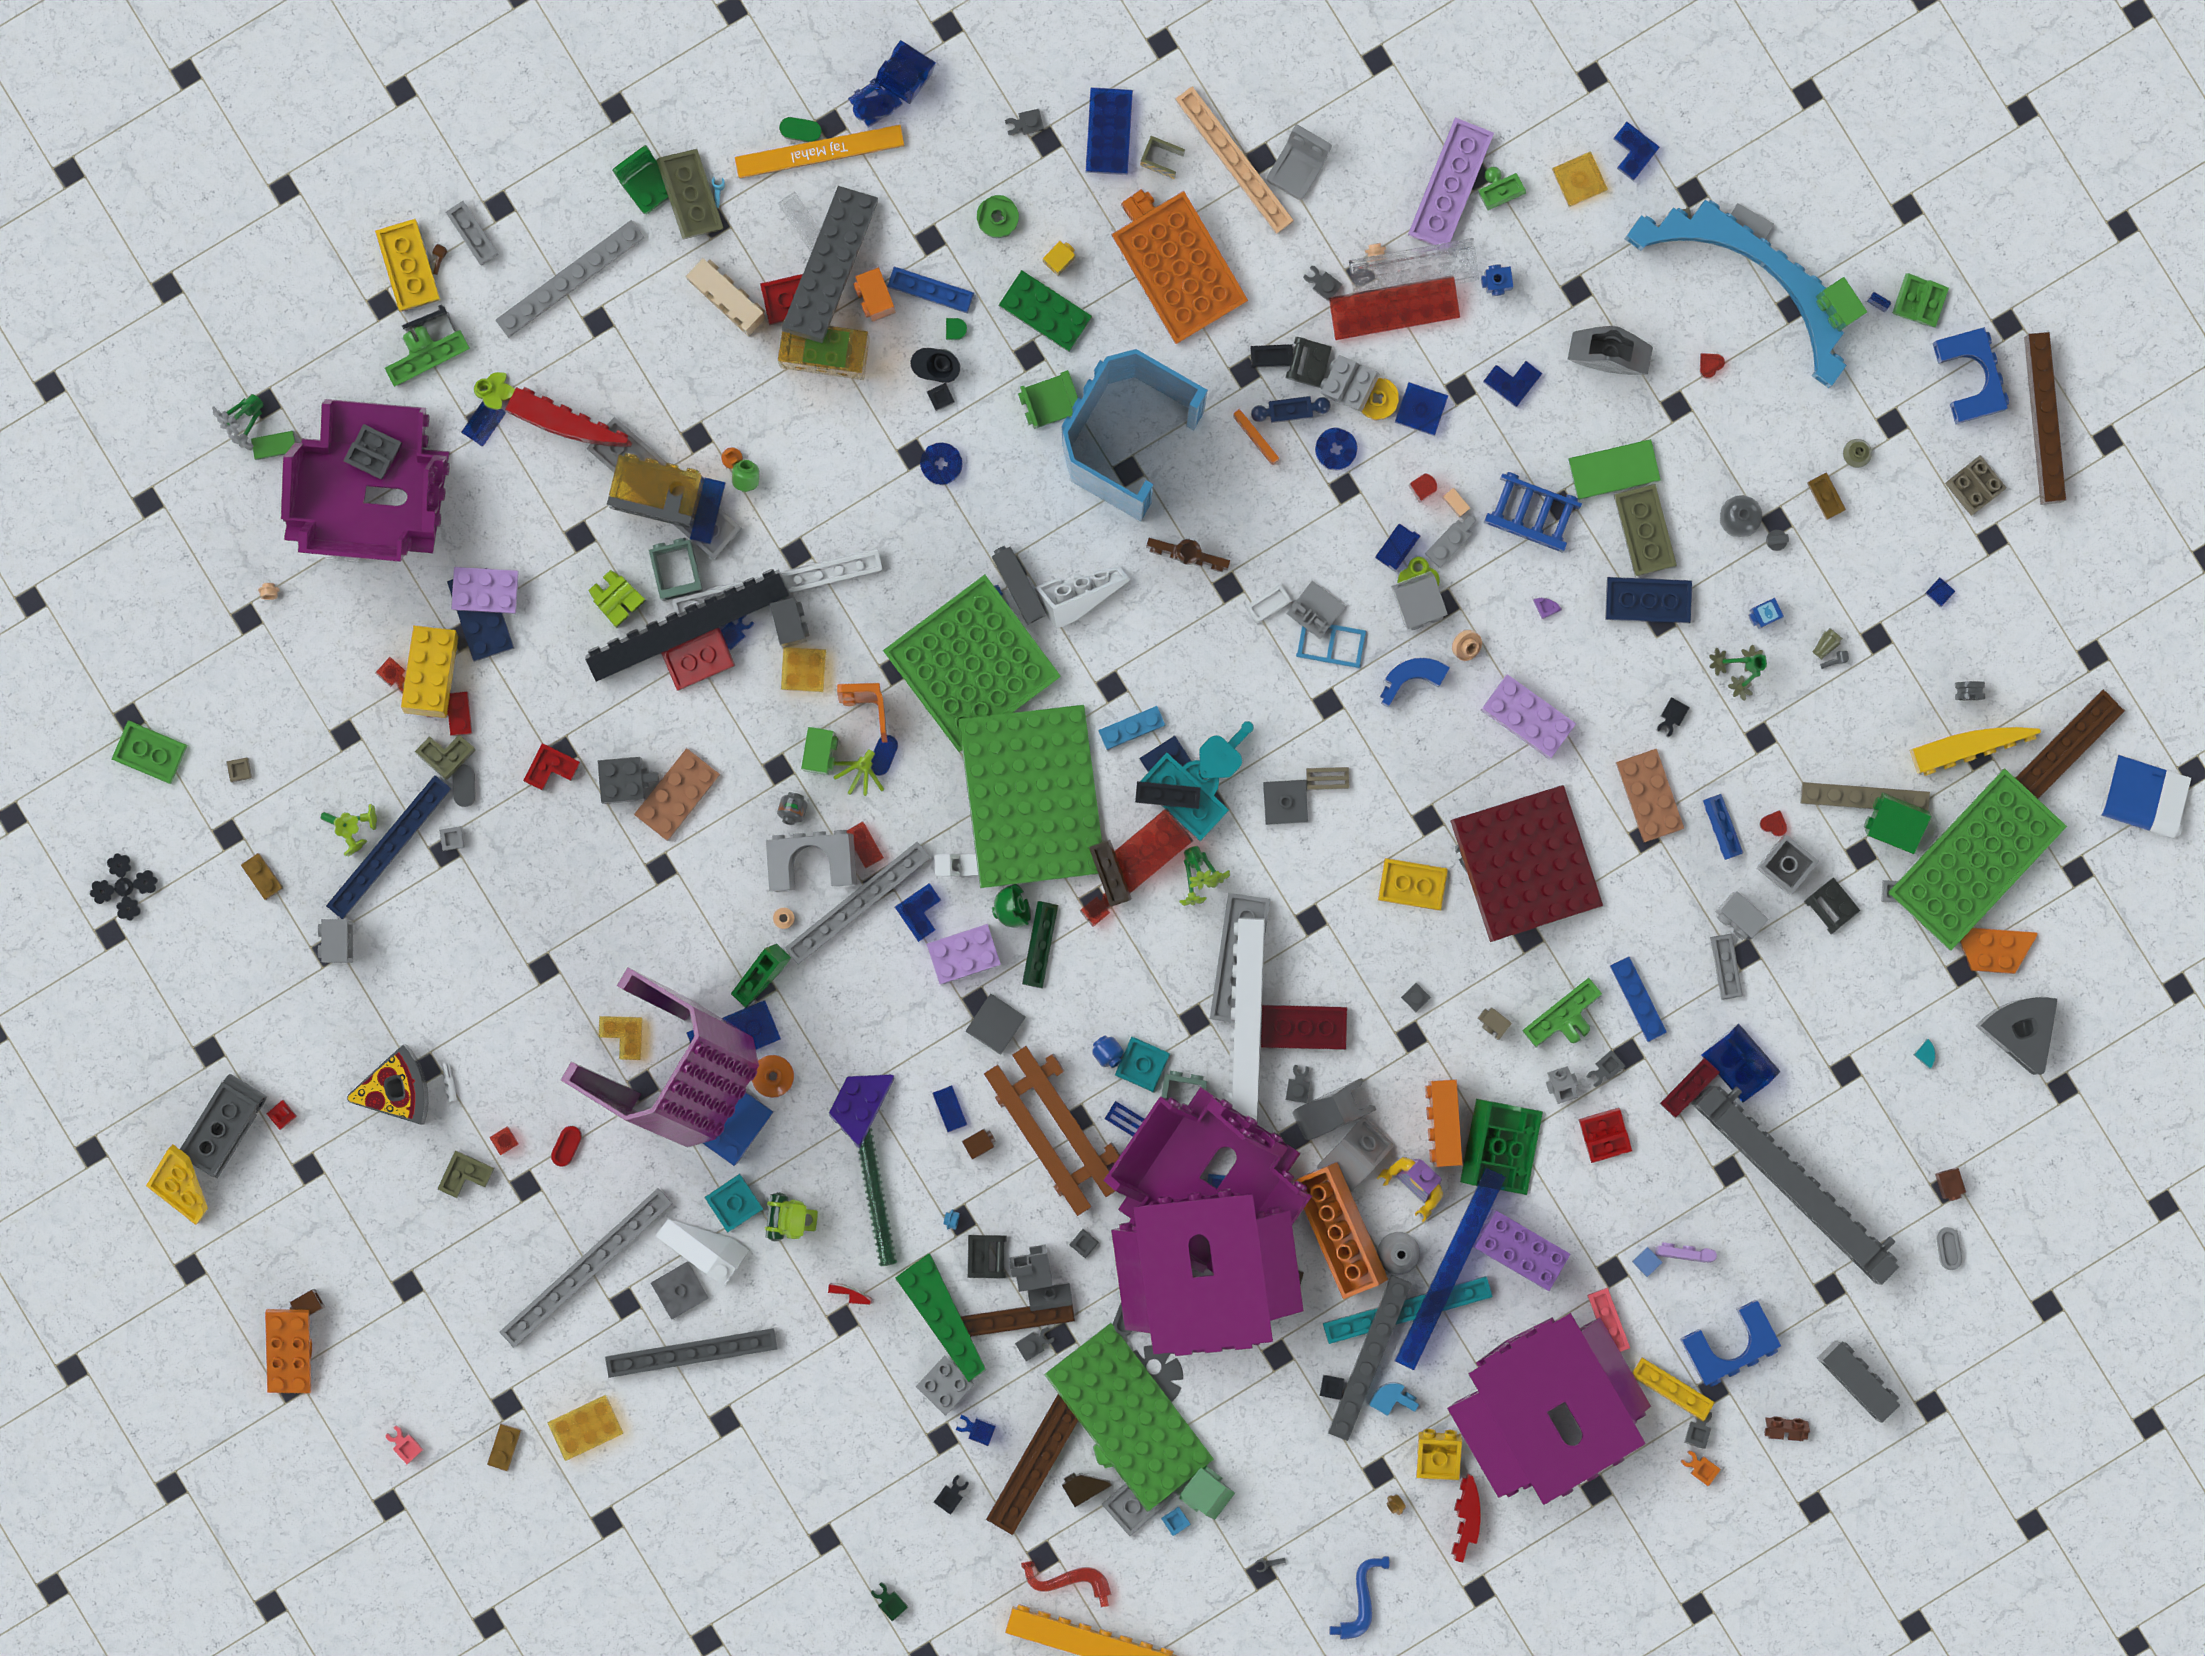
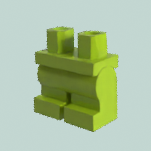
[588,570,646,628]

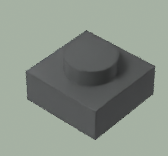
[1401,983,1431,1013]

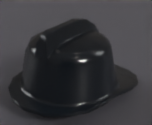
[910,348,960,383]

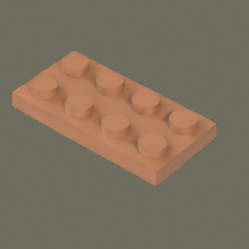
[634,748,720,841]
[1616,749,1684,843]

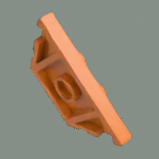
[1960,928,2037,974]

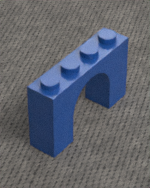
[1932,327,2009,425]
[1680,1300,1781,1387]

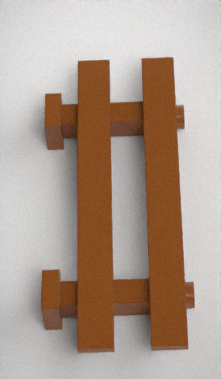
[984,1046,1120,1216]

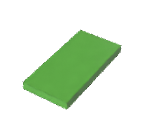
[1568,439,1661,500]

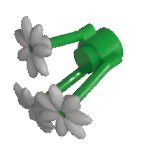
[212,394,263,450]

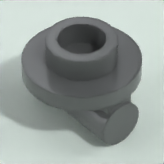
[1766,530,1789,551]

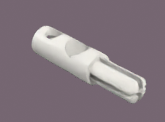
[442,1063,457,1102]

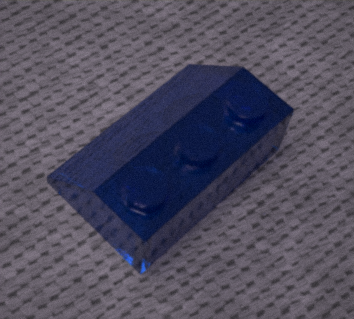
[1701,1023,1781,1103]

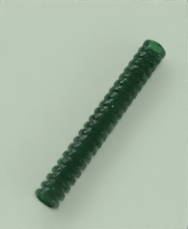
[858,1128,897,1267]

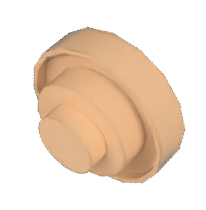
[1452,630,1482,661]

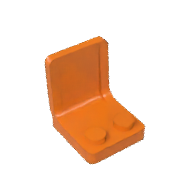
[837,683,887,743]

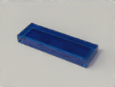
[690,477,726,545]

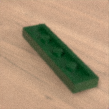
[1022,901,1058,989]

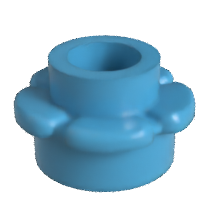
[943,1209,960,1230]

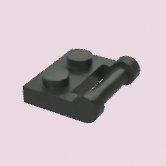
[1285,337,1332,388]
[1804,878,1861,934]
[967,1235,1007,1278]

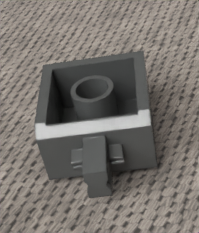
[597,757,659,804]

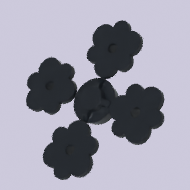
[90,853,158,921]

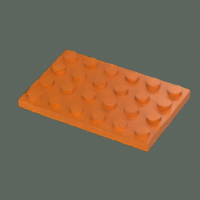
[1111,191,1248,344]

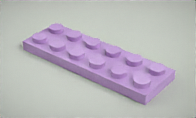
[1408,117,1494,251]

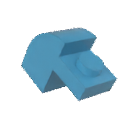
[1368,1382,1419,1416]

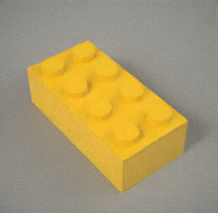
[401,625,459,718]

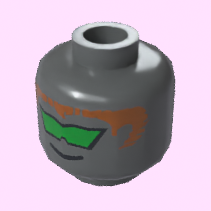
[777,792,807,825]

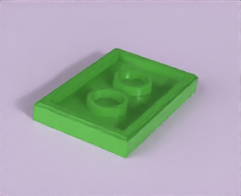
[112,720,188,784]

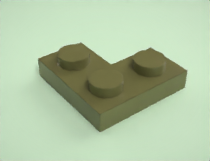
[415,735,476,781]
[437,1150,494,1198]

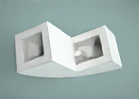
[935,854,978,876]

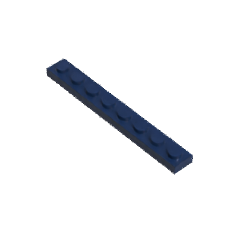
[326,775,452,919]

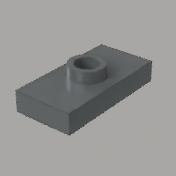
[1028,1283,1073,1311]

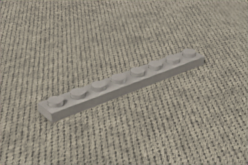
[495,220,644,338]
[785,842,930,964]

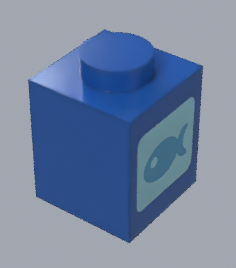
[1748,598,1784,629]

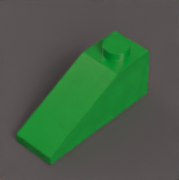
[731,943,791,1008]

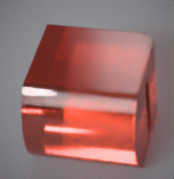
[1408,473,1437,503]

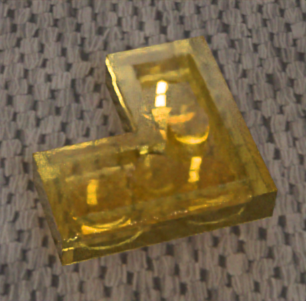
[599,1016,643,1060]

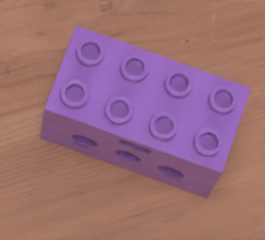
[1471,1209,1571,1291]

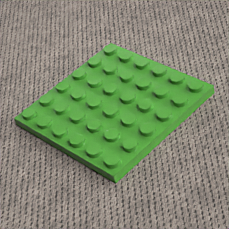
[883,574,1061,752]

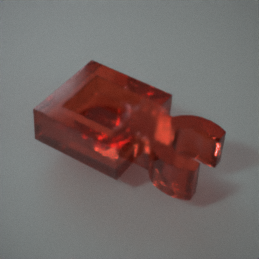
[375,657,406,694]
[1079,893,1113,927]

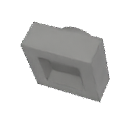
[439,826,465,851]

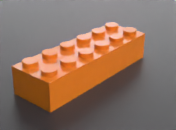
[1294,1162,1388,1299]

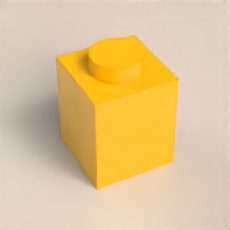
[1042,241,1075,276]

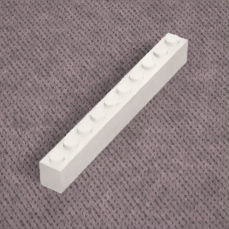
[1228,917,1265,1125]

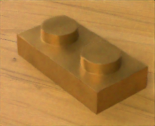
[1807,472,1846,520]
[241,853,283,900]
[487,1424,521,1471]

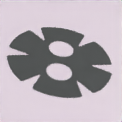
[1133,1345,1183,1402]

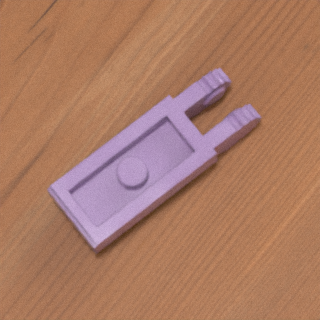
[1655,1242,1717,1263]

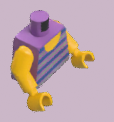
[1377,1157,1443,1222]

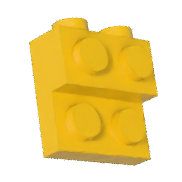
[1416,1429,1462,1480]

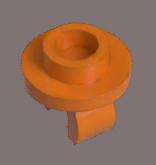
[721,447,743,469]

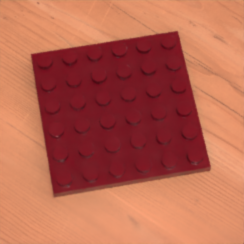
[1450,785,1603,942]

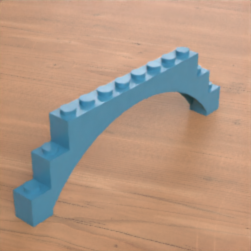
[1624,200,1847,388]

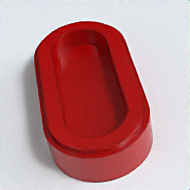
[551,1126,582,1167]

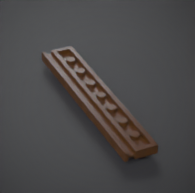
[2015,689,2125,799]
[986,1394,1078,1535]

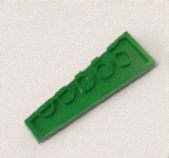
[895,1253,986,1382]

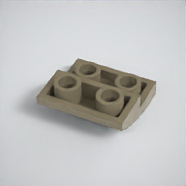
[1945,455,2007,516]

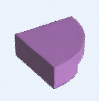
[1533,598,1562,619]

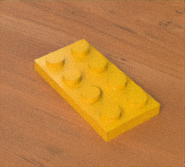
[375,219,440,312]

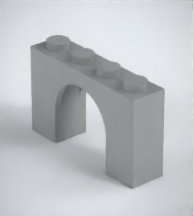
[766,830,857,891]

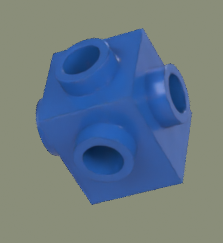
[1481,264,1513,296]

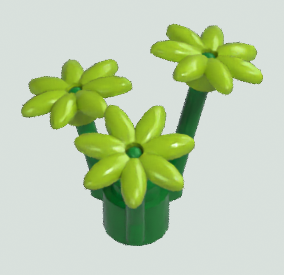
[1179,846,1230,906]

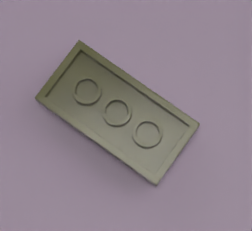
[656,149,723,240]
[1614,484,1677,577]

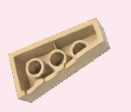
[686,258,766,337]

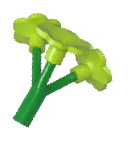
[320,804,377,857]

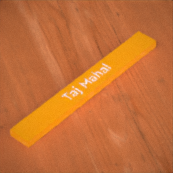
[735,125,904,179]

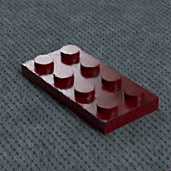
[1261,1005,1347,1050]

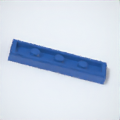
[887,266,974,314]

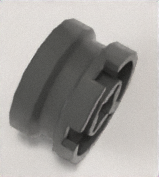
[1955,681,1985,700]

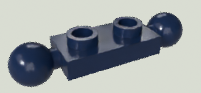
[1251,396,1331,423]

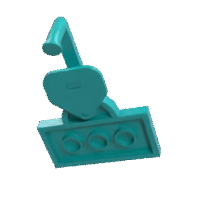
[1141,721,1254,841]

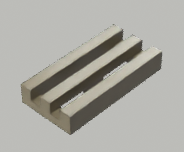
[1306,767,1349,790]

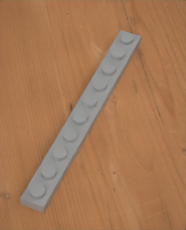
[500,1188,673,1348]

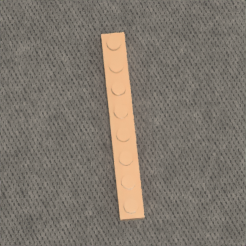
[1175,86,1294,234]

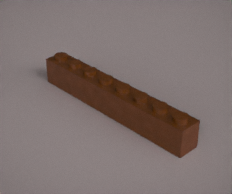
[2024,332,2066,505]

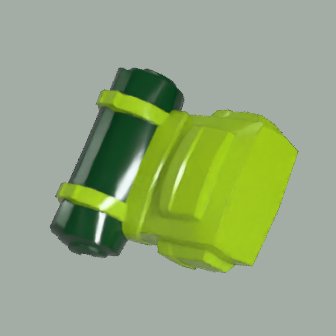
[765,1192,818,1242]

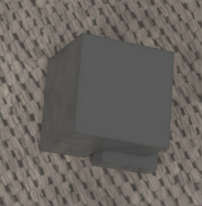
[1009,1244,1053,1292]

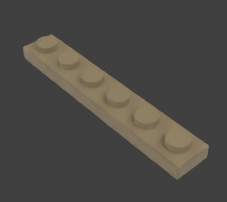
[1800,782,1930,811]

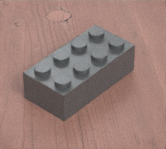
[1817,1341,1900,1423]

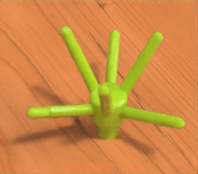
[833,749,884,796]

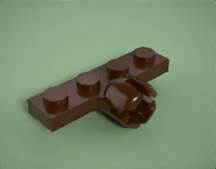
[1146,538,1230,572]

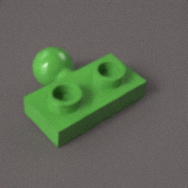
[1478,167,1526,210]

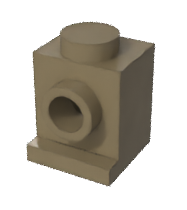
[1478,1007,1512,1040]

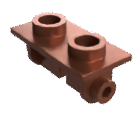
[1764,1416,1810,1441]

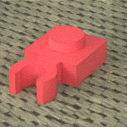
[385,1425,424,1464]

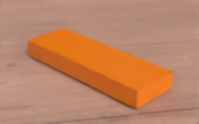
[1233,409,1279,465]

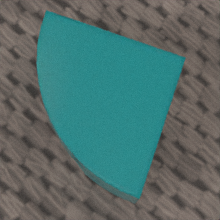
[1913,1039,1935,1069]

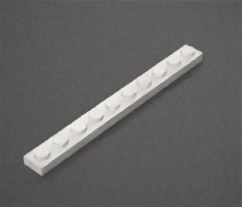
[671,548,883,614]

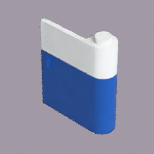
[2100,755,2191,839]

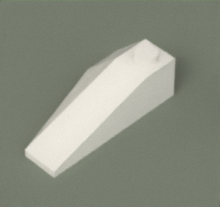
[1035,567,1129,629]
[656,1219,750,1286]

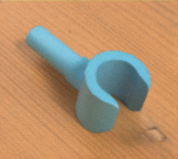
[712,177,725,208]

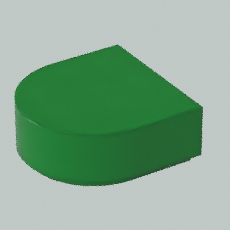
[946,318,967,340]

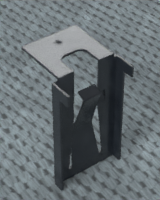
[402,304,456,332]

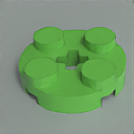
[977,195,1019,238]

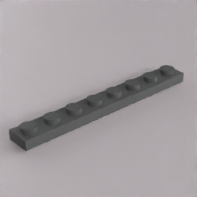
[1328,1275,1412,1441]
[605,1328,778,1378]

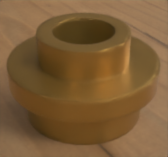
[1386,1494,1406,1515]

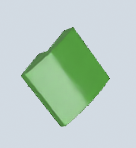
[1892,273,1949,328]

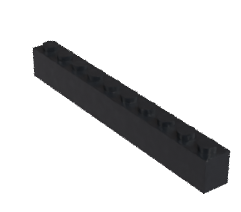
[585,569,790,682]

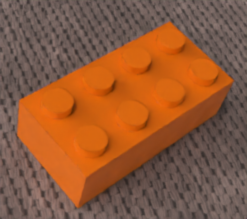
[1425,1080,1462,1167]

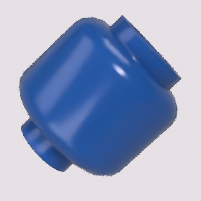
[1092,1035,1124,1068]

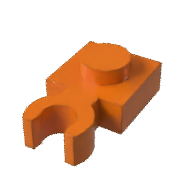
[1681,1450,1721,1486]

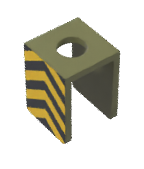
[1140,136,1185,179]

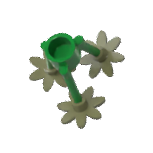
[1709,645,1767,701]

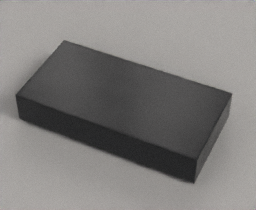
[1250,344,1293,368]

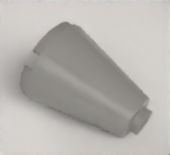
[1377,1232,1420,1275]

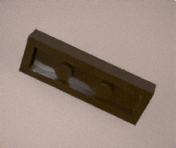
[1089,839,1132,907]

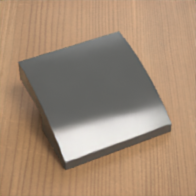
[344,424,403,480]
[965,993,1026,1055]

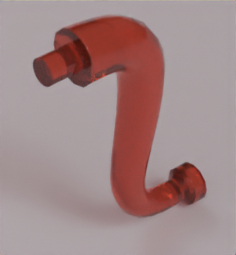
[1021,1561,1112,1607]

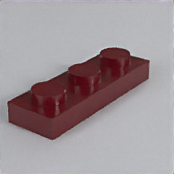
[1659,1058,1720,1118]

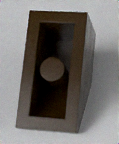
[1062,1472,1112,1507]

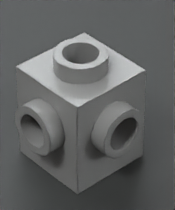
[1546,1066,1578,1104]

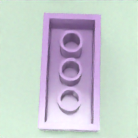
[1481,674,1576,760]

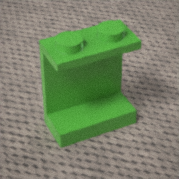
[1018,370,1078,429]

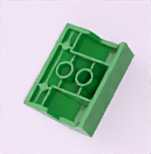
[1460,1098,1543,1195]

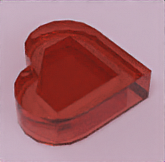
[1699,353,1725,379]
[1759,810,1787,837]

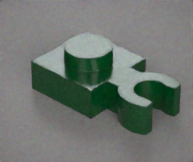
[871,1582,908,1621]

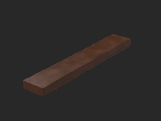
[960,1305,1075,1337]

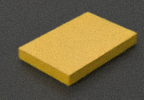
[1378,858,1448,911]

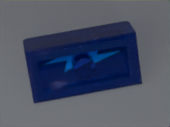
[461,401,506,446]

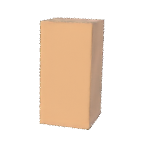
[1442,488,1470,518]

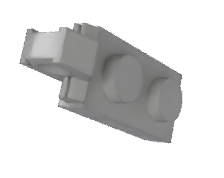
[1425,515,1476,568]

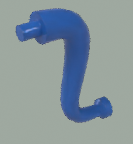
[1329,1556,1389,1640]

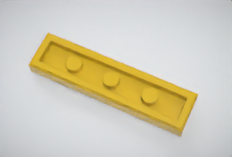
[1632,1357,1715,1421]

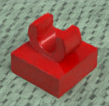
[266,1100,297,1130]

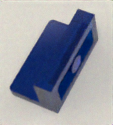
[1375,524,1420,572]

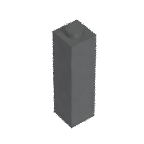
[992,546,1046,625]

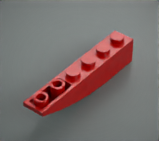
[505,387,632,447]

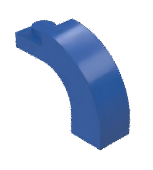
[1380,658,1450,707]

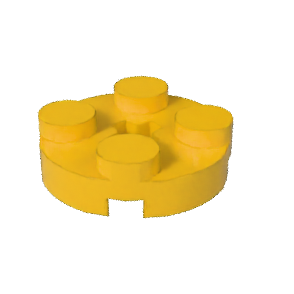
[1361,378,1399,420]

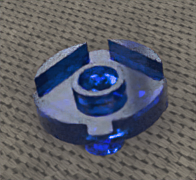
[1315,428,1358,471]
[920,442,963,485]

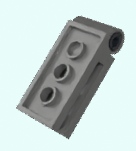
[180,1074,267,1179]

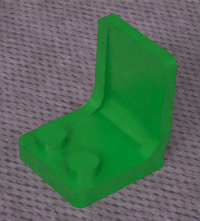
[612,145,669,214]

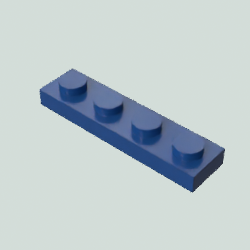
[1610,956,1667,1042]

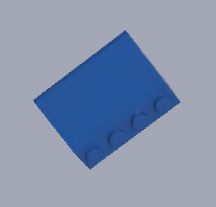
[702,1092,774,1166]

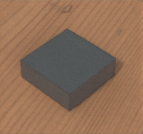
[1069,1229,1099,1259]

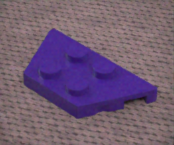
[829,1074,894,1148]

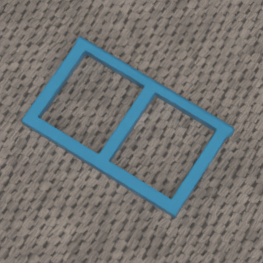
[1296,625,1366,668]

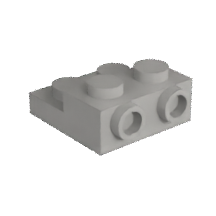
[1320,355,1380,412]

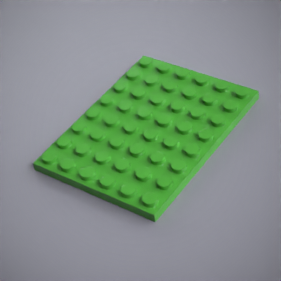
[958,705,1102,888]

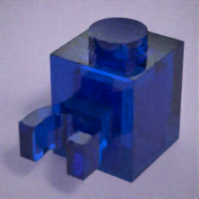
[956,1414,996,1446]

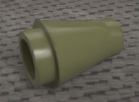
[1812,628,1843,660]

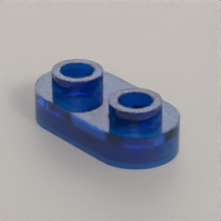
[853,94,895,121]

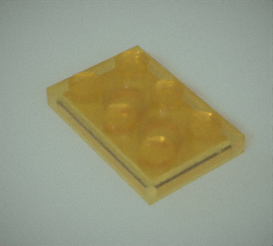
[547,1395,624,1461]

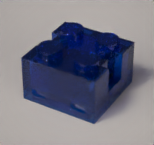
[875,40,936,104]

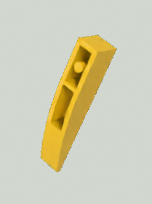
[1909,727,2041,776]

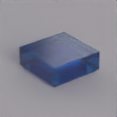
[1866,292,1891,312]
[1925,577,1955,607]

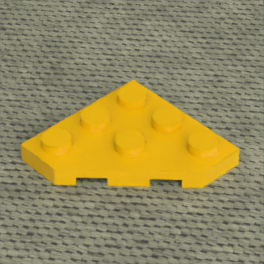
[146,1144,208,1225]

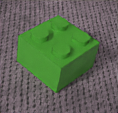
[1816,277,1867,331]
[801,727,838,775]

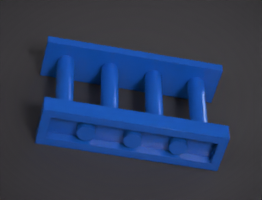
[1483,472,1582,553]

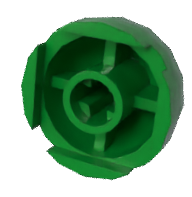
[992,884,1031,928]

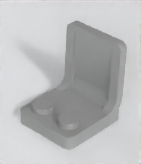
[1267,124,1332,200]
[1317,1117,1393,1192]

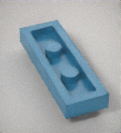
[1098,706,1165,750]

